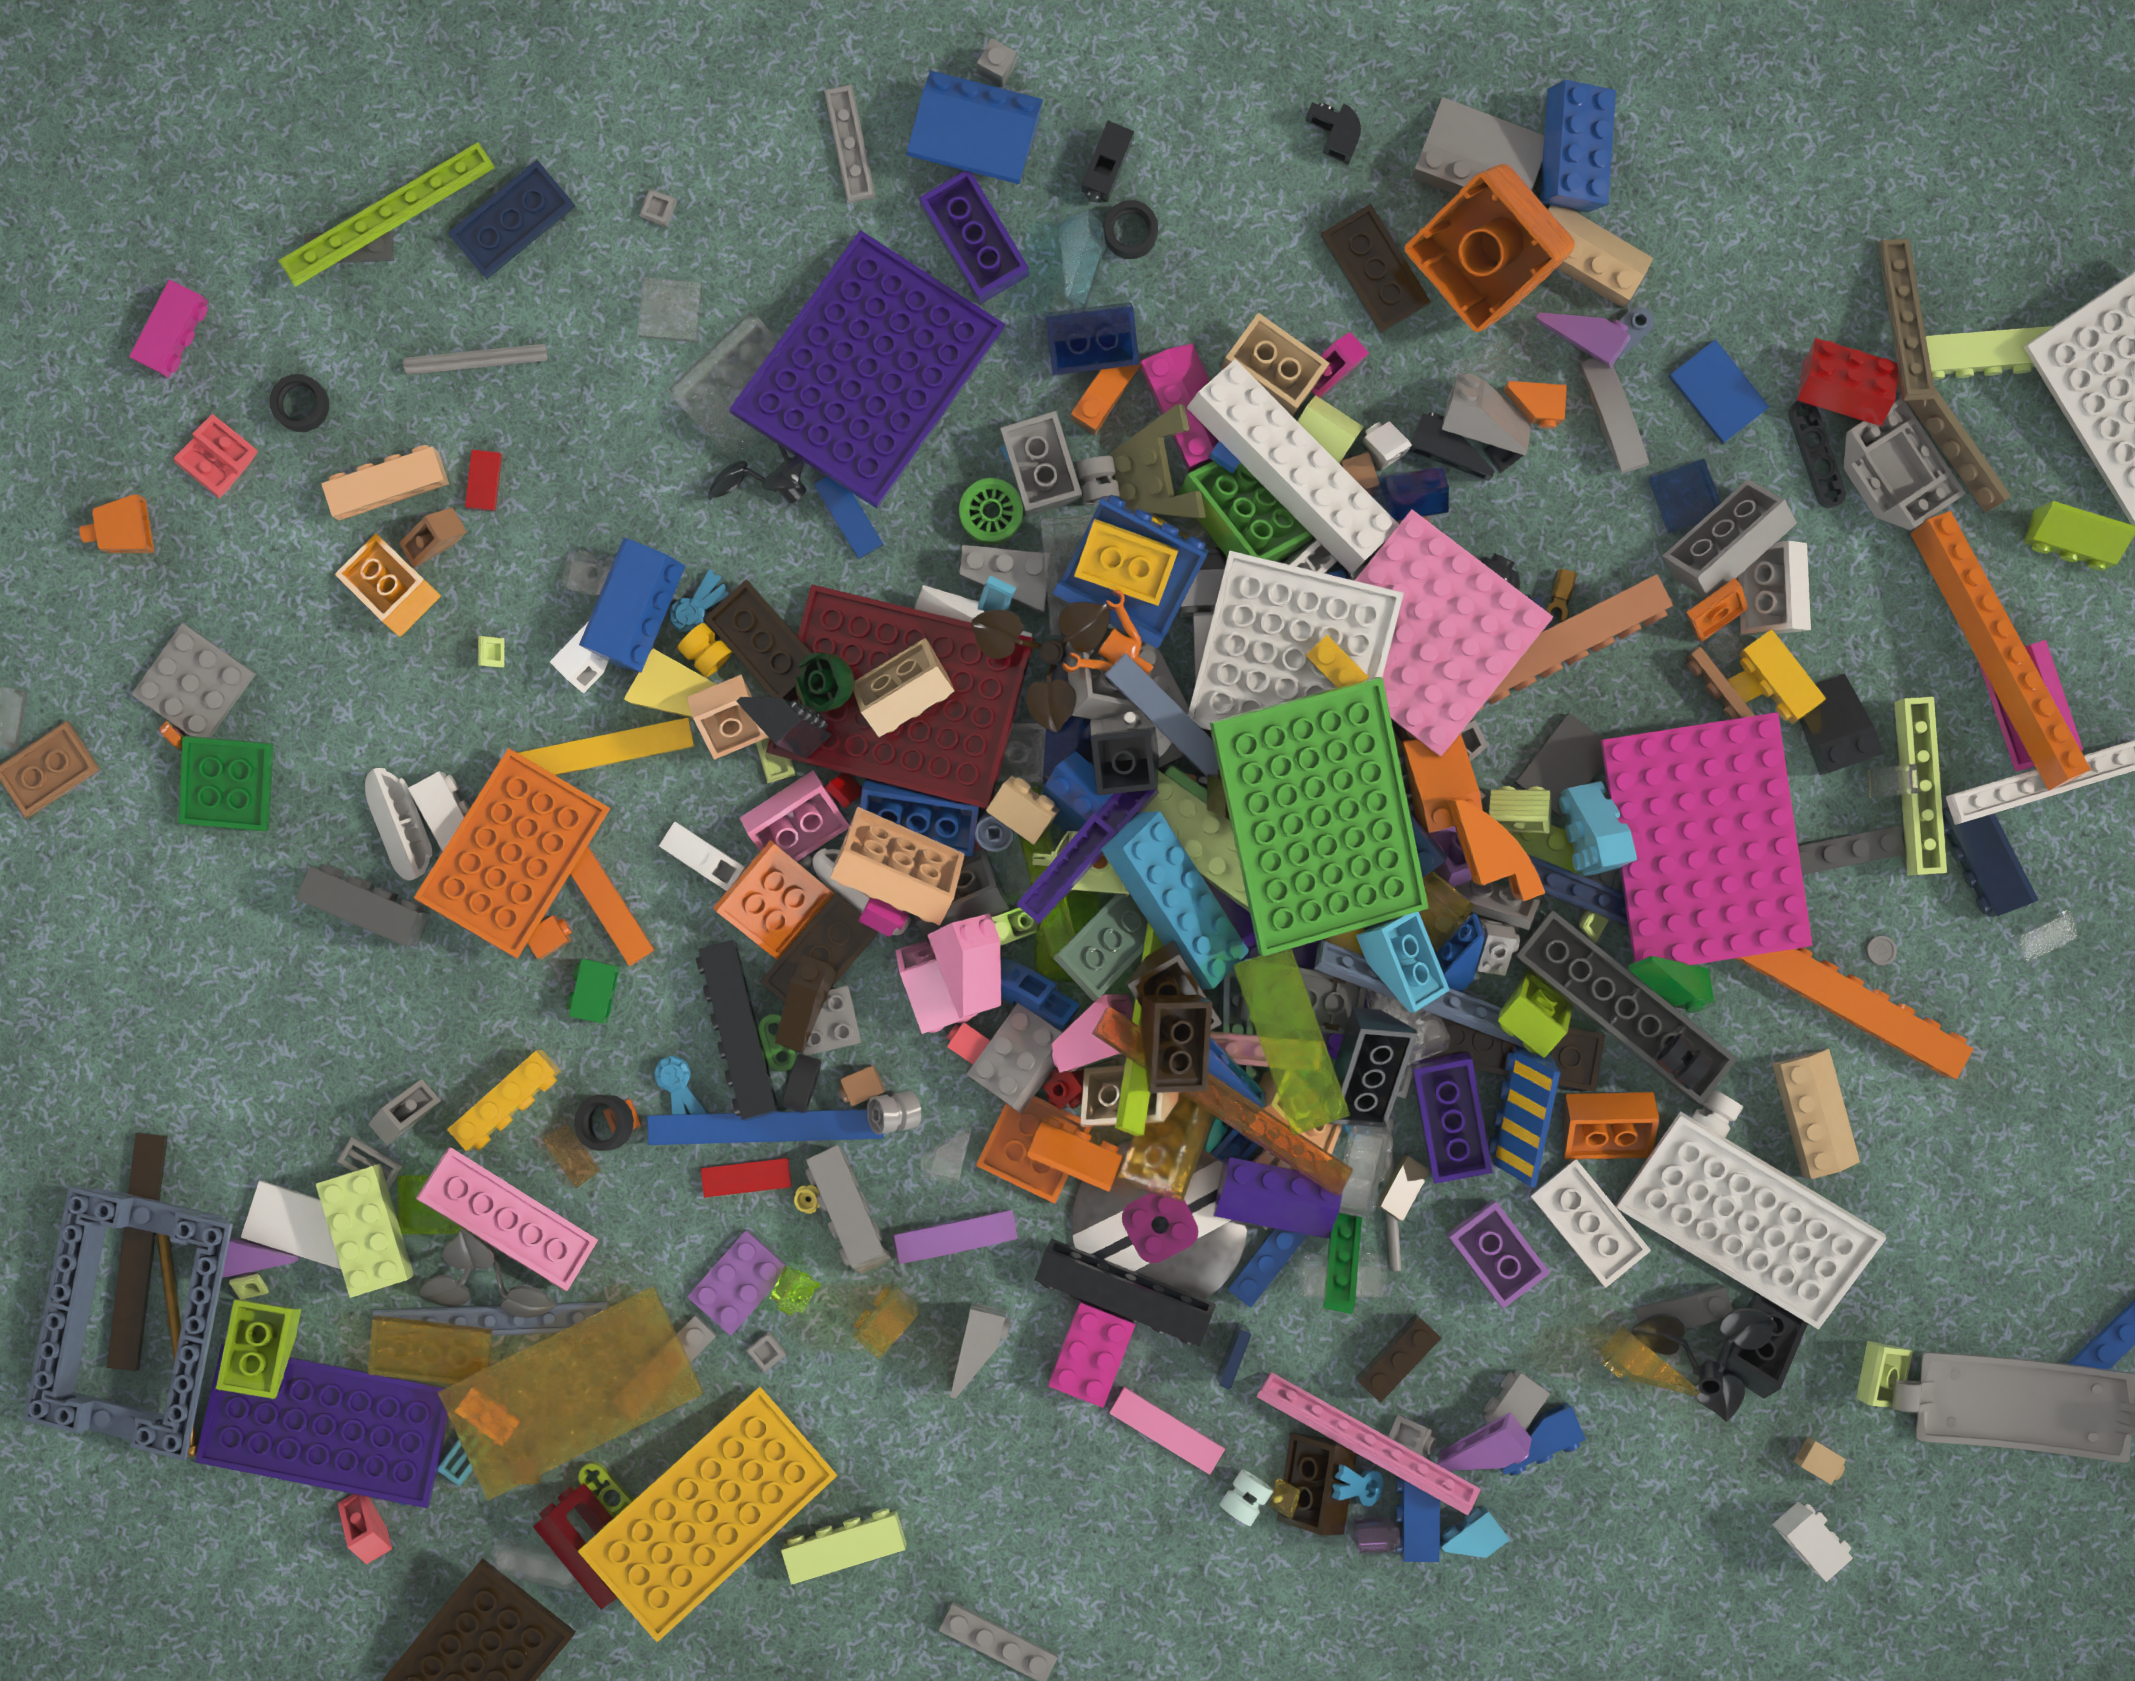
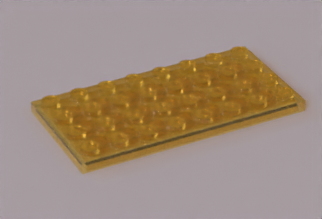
[438,1286,705,1501]

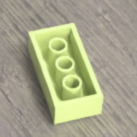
[316,1164,414,1298]

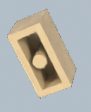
[986,776,1060,845]

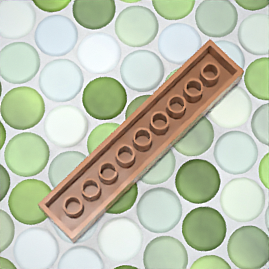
[1391,574,1673,741]

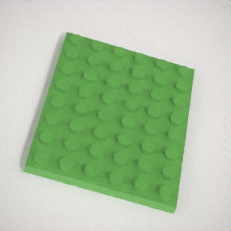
[1209,677,1429,956]

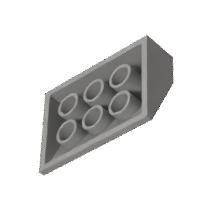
[1411,97,1544,195]

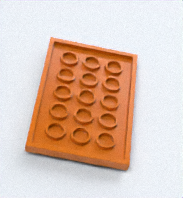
[414,748,610,959]

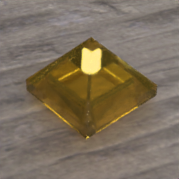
[1269,1479,1301,1519]

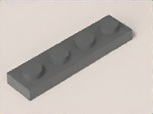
[1798,826,1905,875]

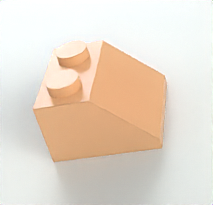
[687,675,768,760]

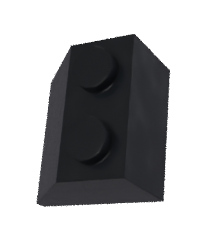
[1091,727,1159,795]

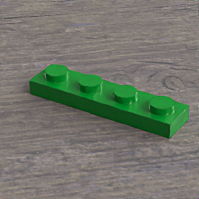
[1323,1207,1363,1314]

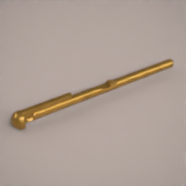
[156,1233,199,1457]

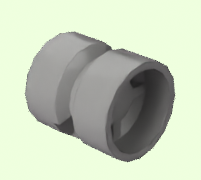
[1076,456,1120,505]
[867,1091,921,1134]

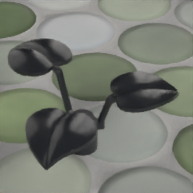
[708,445,807,504]
[1631,1308,1773,1422]

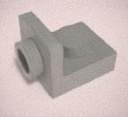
[1388,1415,1437,1458]

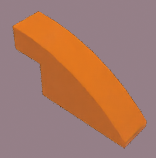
[1446,797,1545,901]

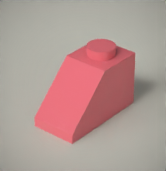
[337,1494,392,1564]

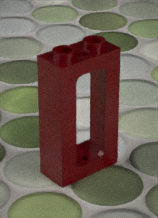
[533,1483,618,1610]

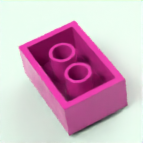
[1048,1300,1136,1408]

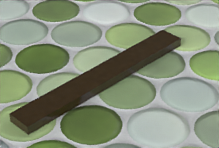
[107,1132,168,1371]

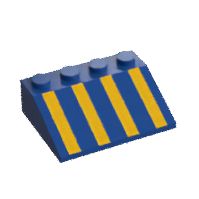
[1488,1045,1560,1187]

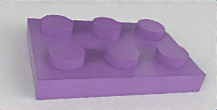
[687,1230,790,1336]

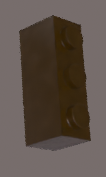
[1356,1314,1441,1403]

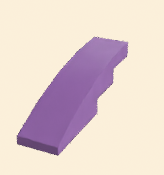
[892,1210,1018,1264]

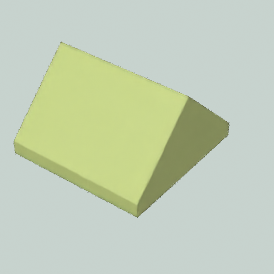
[1297,395,1364,464]
[1856,1341,1913,1408]

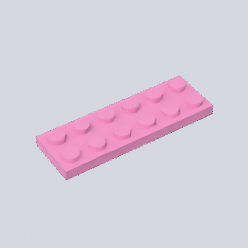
[416,1147,598,1291]

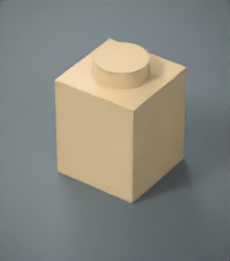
[1794,1437,1846,1485]

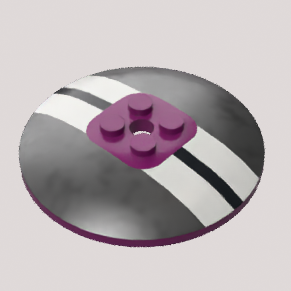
[1072,1135,1247,1299]

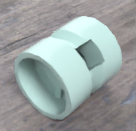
[1219,1469,1274,1526]

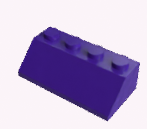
[1213,1157,1345,1239]

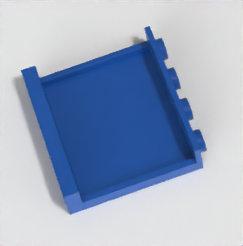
[1053,495,1209,649]

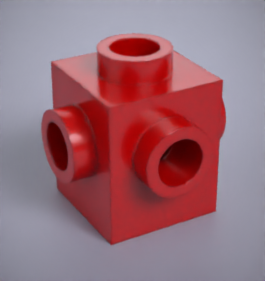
[1042,1068,1084,1110]

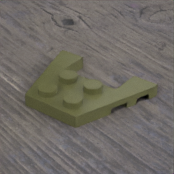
[1110,404,1206,518]

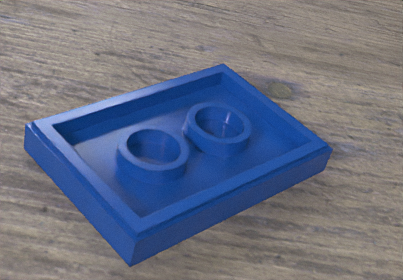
[1668,339,1769,444]

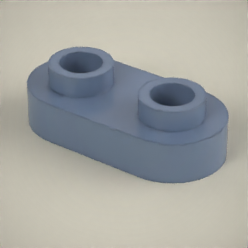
[1619,307,1654,357]

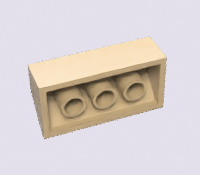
[1548,205,1653,308]
[1772,1049,1860,1179]

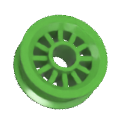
[959,478,1024,545]

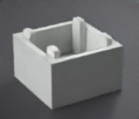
[1772,1502,1853,1582]

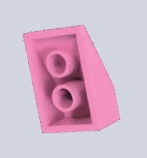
[928,913,1001,1018]

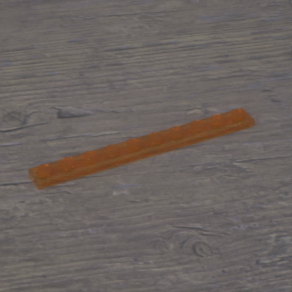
[1092,1007,1353,1196]

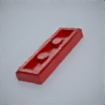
[701,1157,792,1198]

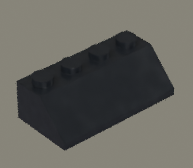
[736,697,832,759]
[1323,1007,1418,1127]

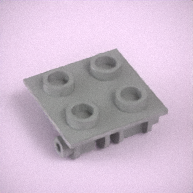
[803,986,862,1055]

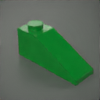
[1629,956,1715,1013]

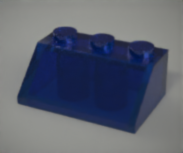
[1045,302,1140,375]

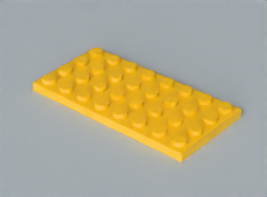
[578,1387,838,1642]

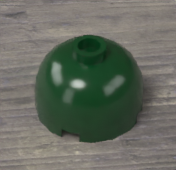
[795,652,854,712]

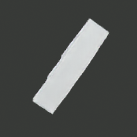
[914,585,1032,637]

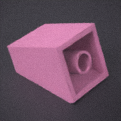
[895,940,977,1034]

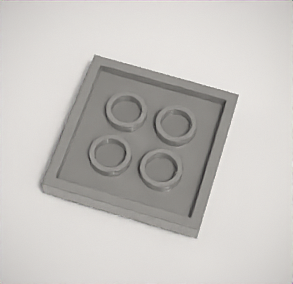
[131,623,256,738]

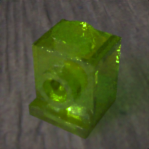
[770,1265,821,1316]

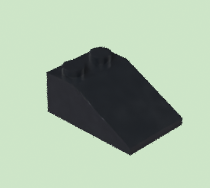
[1799,674,1884,775]
[1716,1292,1808,1399]

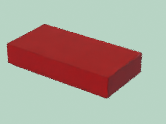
[465,450,502,512]

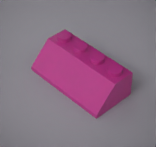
[1140,343,1219,472]
[1978,640,2084,772]

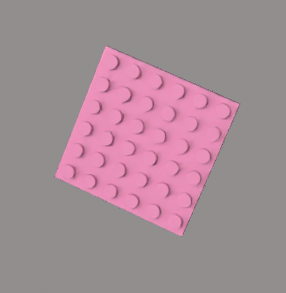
[1354,509,1553,758]

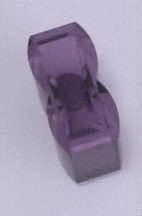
[1352,1516,1400,1554]

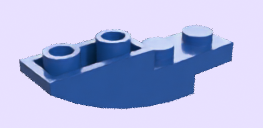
[1001,956,1080,1031]

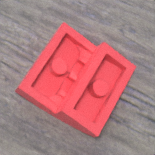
[173,414,258,499]

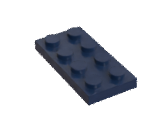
[448,160,576,280]

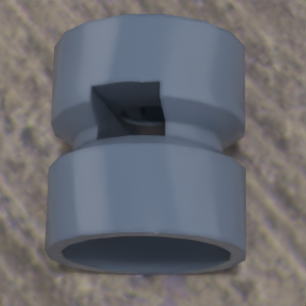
[975,808,1014,852]

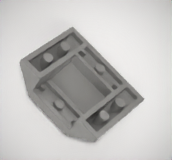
[1844,397,1966,530]

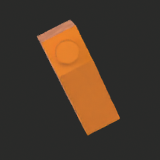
[1071,348,1141,436]

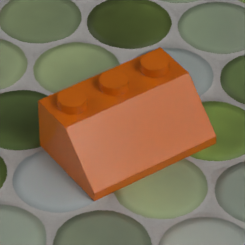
[1562,1092,1659,1160]
[1027,1117,1123,1192]

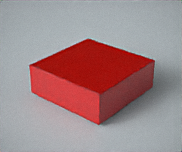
[825,773,862,809]

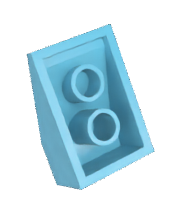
[1356,912,1450,1013]

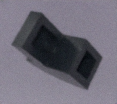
[1305,102,1361,164]

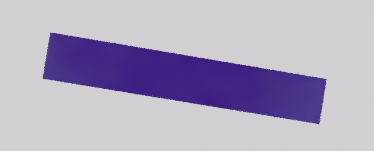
[1016,789,1159,924]

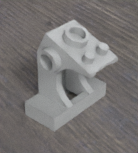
[1457,913,1520,976]

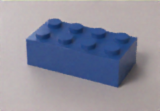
[1540,80,1616,212]

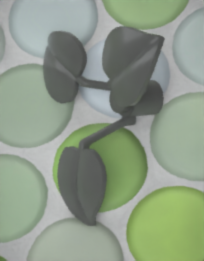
[419,1228,556,1318]

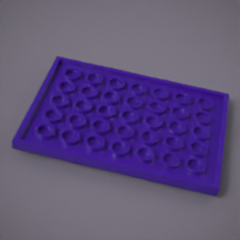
[729,230,1005,509]

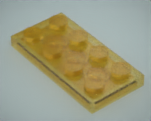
[368,1315,493,1388]

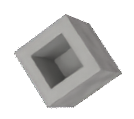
[977,38,1017,87]

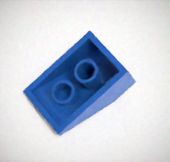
[1043,751,1113,833]

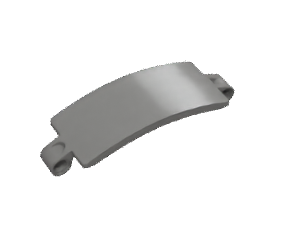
[1892,1352,2135,1463]

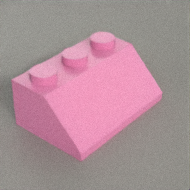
[740,770,850,862]

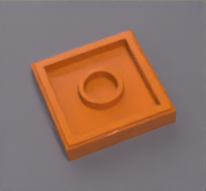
[1686,578,1748,642]

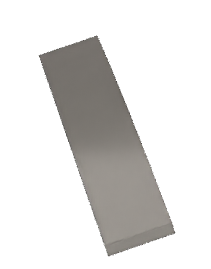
[1580,358,1649,474]

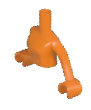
[1062,590,1154,675]

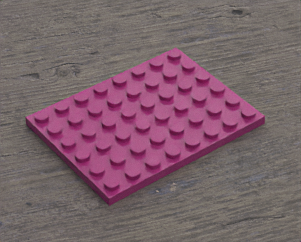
[1601,712,1813,966]

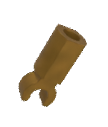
[1546,569,1577,622]

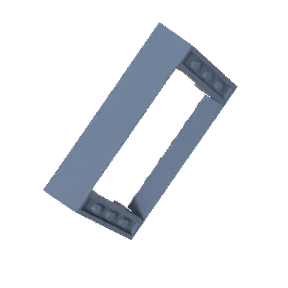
[23,1187,233,1460]

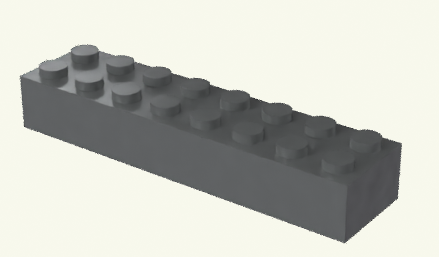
[1511,910,1738,1105]

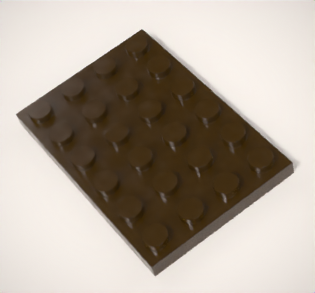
[382,1558,576,1681]

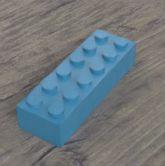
[1101,811,1249,989]

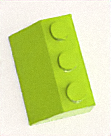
[2024,501,2135,571]

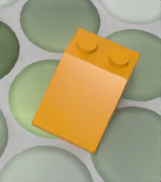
[335,533,441,637]

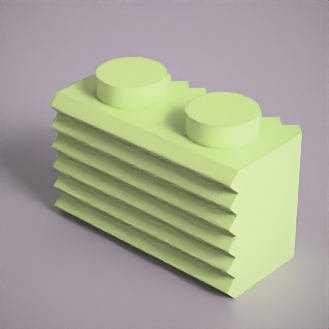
[1489,786,1552,834]

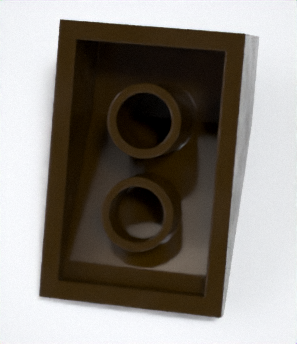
[1141,994,1212,1093]

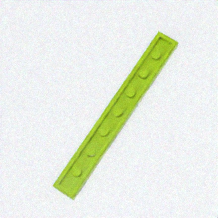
[278,142,495,287]
[1115,922,1164,1136]

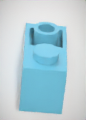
[1440,1506,1510,1558]

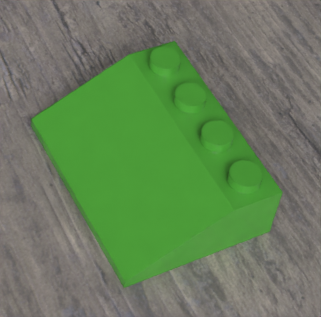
[1177,461,1314,562]

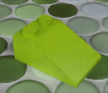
[1497,970,1573,1058]
[216,1299,301,1399]

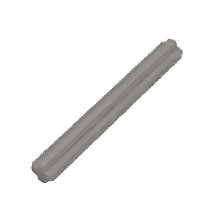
[403,344,548,374]

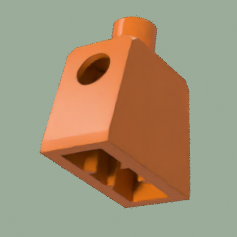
[79,494,154,553]

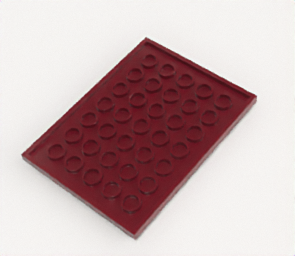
[766,584,1035,809]

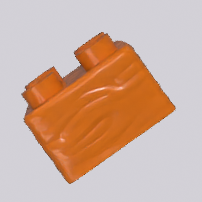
[1404,163,1575,332]

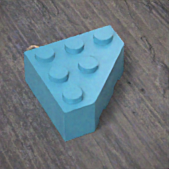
[1559,781,1637,877]

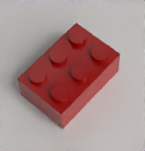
[1797,338,1899,426]

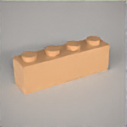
[321,445,449,521]

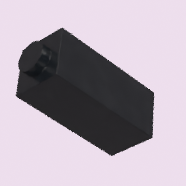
[1081,120,1134,203]

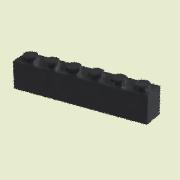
[696,940,780,1121]
[1034,1238,1216,1347]

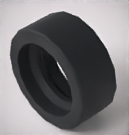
[1104,200,1158,259]
[270,374,329,432]
[783,1054,821,1113]
[574,1095,634,1151]

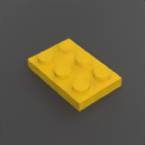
[1074,519,1179,606]

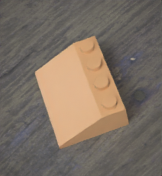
[830,807,965,926]

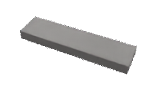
[824,84,876,204]

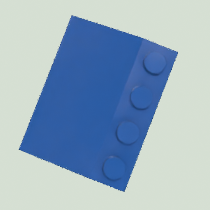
[906,70,1043,184]

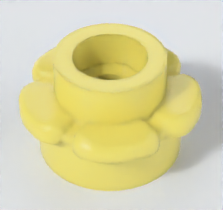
[794,1185,820,1214]

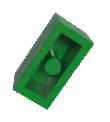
[566,959,620,1024]

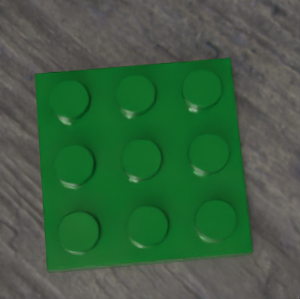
[178,735,274,831]

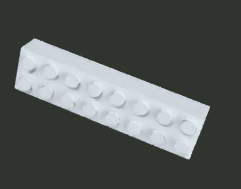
[1187,359,1399,574]

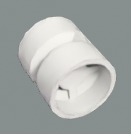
[1692,1089,1743,1138]

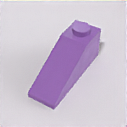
[1536,312,1631,368]
[198,1238,299,1278]
[1437,1412,1532,1471]

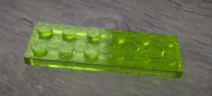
[1233,948,1350,1135]

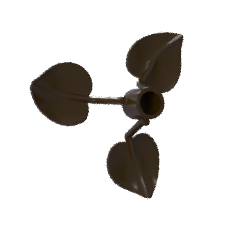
[971,602,1110,732]

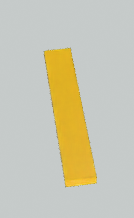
[518,718,695,776]

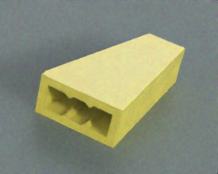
[624,649,717,718]

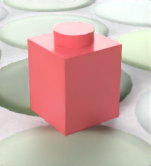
[946,1022,991,1064]

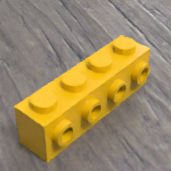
[447,1050,561,1152]

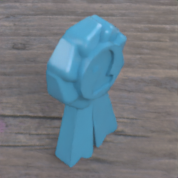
[670,569,729,633]
[654,1055,707,1115]
[1332,1464,1384,1506]

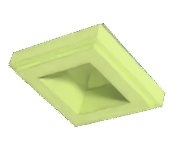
[478,636,504,668]
[1579,911,1609,943]
[229,1272,269,1299]

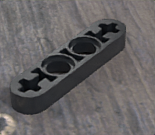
[1788,401,1846,509]

